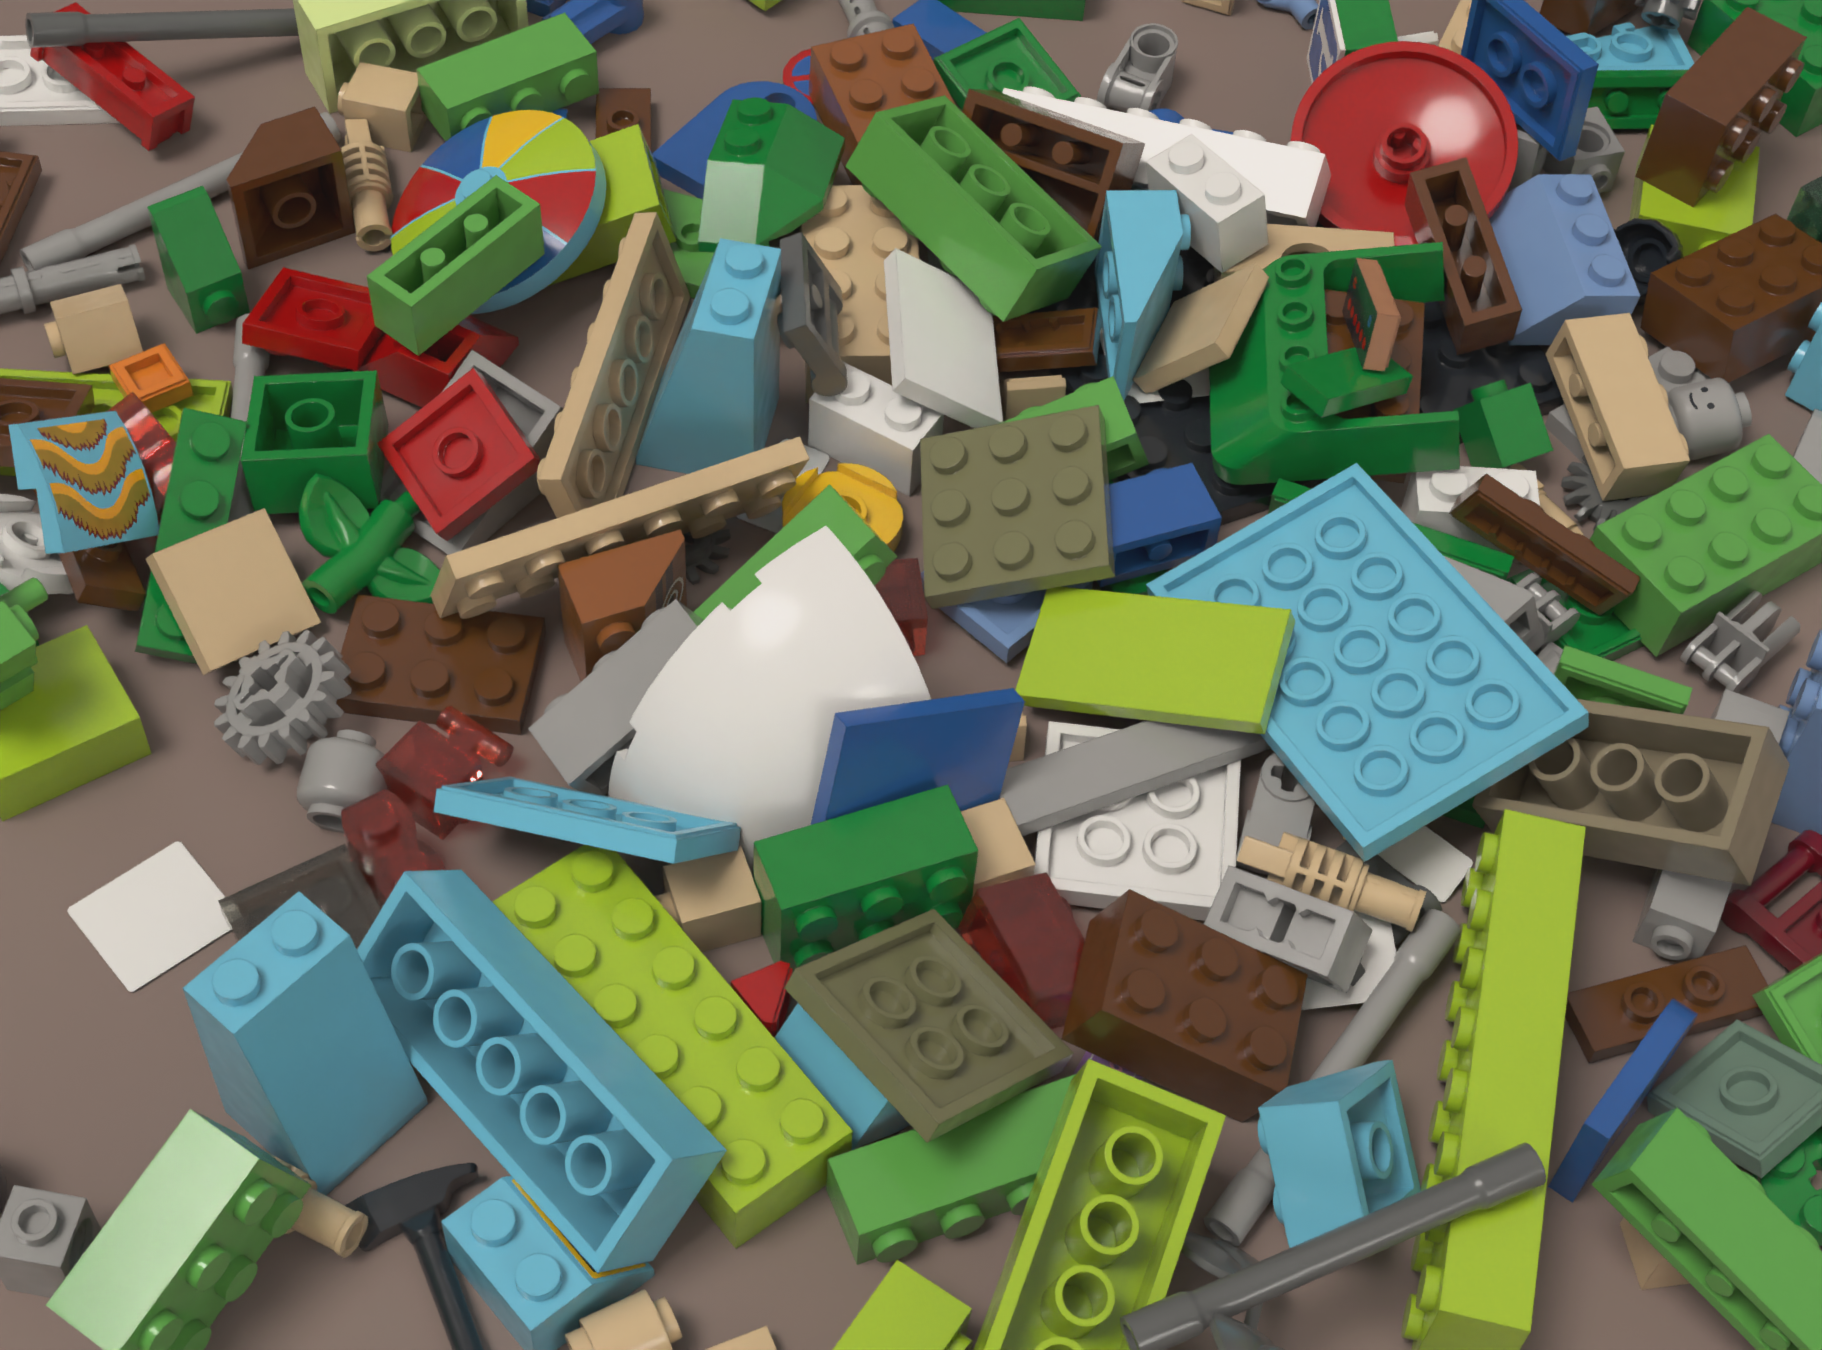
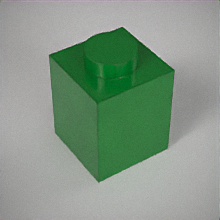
[1453,379,1553,468]

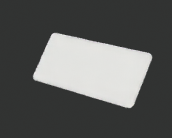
[1378,826,1473,902]

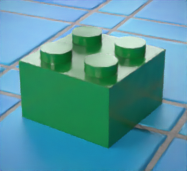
[241,370,389,514]

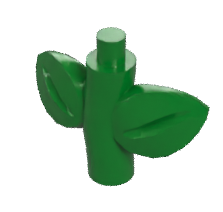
[299,473,441,614]

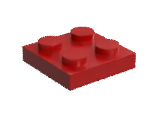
[242,267,383,371]
[377,368,541,541]

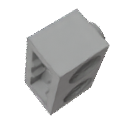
[1204,865,1373,993]

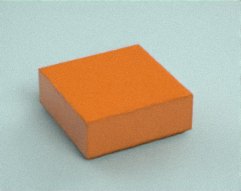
[109,343,194,419]

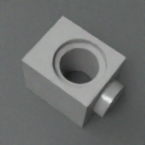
[1543,107,1625,193]
[0,1185,101,1298]

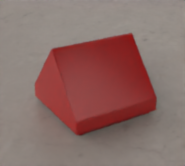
[731,961,793,1038]

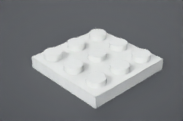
[1031,721,1241,921]

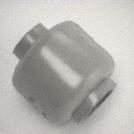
[1668,378,1752,460]
[297,729,392,833]

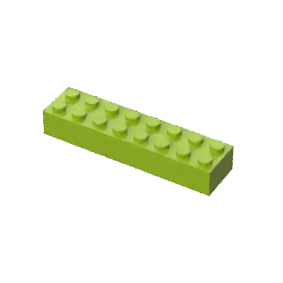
[1401,809,1586,1350]

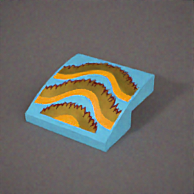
[9,411,159,554]

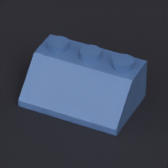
[1489,174,1640,345]

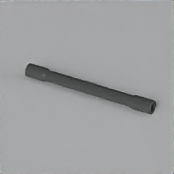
[25,8,299,48]
[1120,1142,1546,1350]

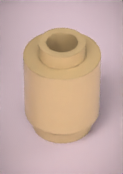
[564,1289,682,1350]

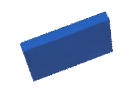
[1461,0,1599,161]
[811,688,1025,825]

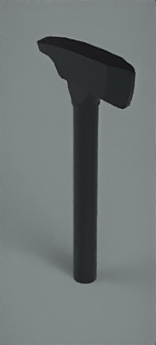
[344,1163,485,1350]

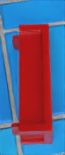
[30,2,195,151]

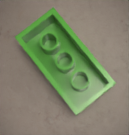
[845,95,1102,322]
[1590,434,1822,657]

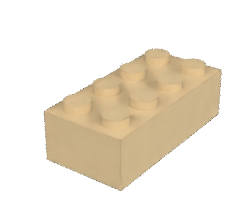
[799,185,919,403]

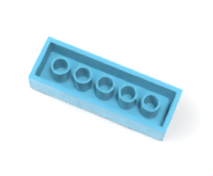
[357,870,727,1273]

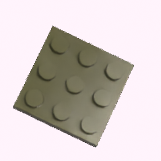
[920,405,1115,609]
[785,909,1074,1143]

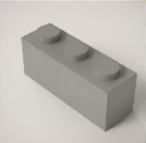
[528,599,704,796]

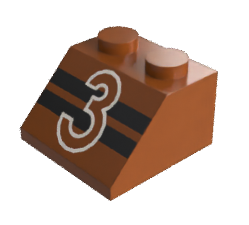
[557,529,687,681]

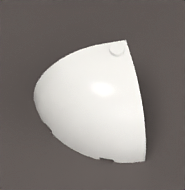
[608,526,931,880]

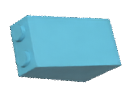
[636,238,781,474]
[183,891,428,1195]

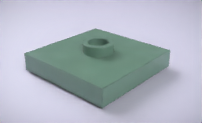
[1647,1019,1822,1178]

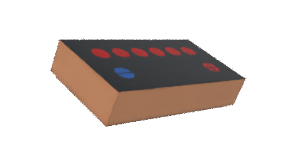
[1342,258,1401,371]

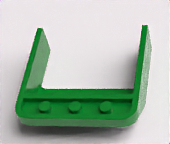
[1209,242,1460,485]

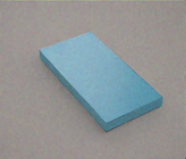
[434,777,741,864]

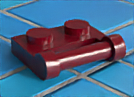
[1721,830,1822,972]

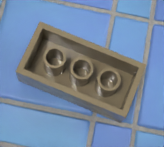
[1472,699,1790,886]

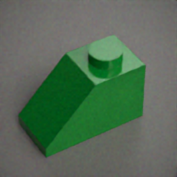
[147,186,250,334]

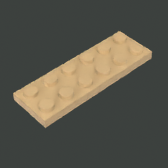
[537,212,691,518]
[430,436,810,619]

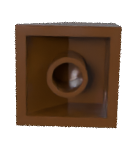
[226,106,355,270]

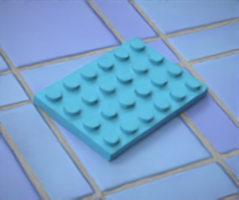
[1146,463,1589,862]

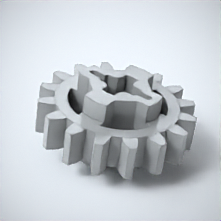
[214,630,352,765]

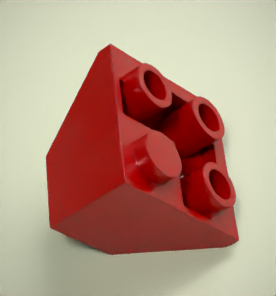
[353,316,519,408]

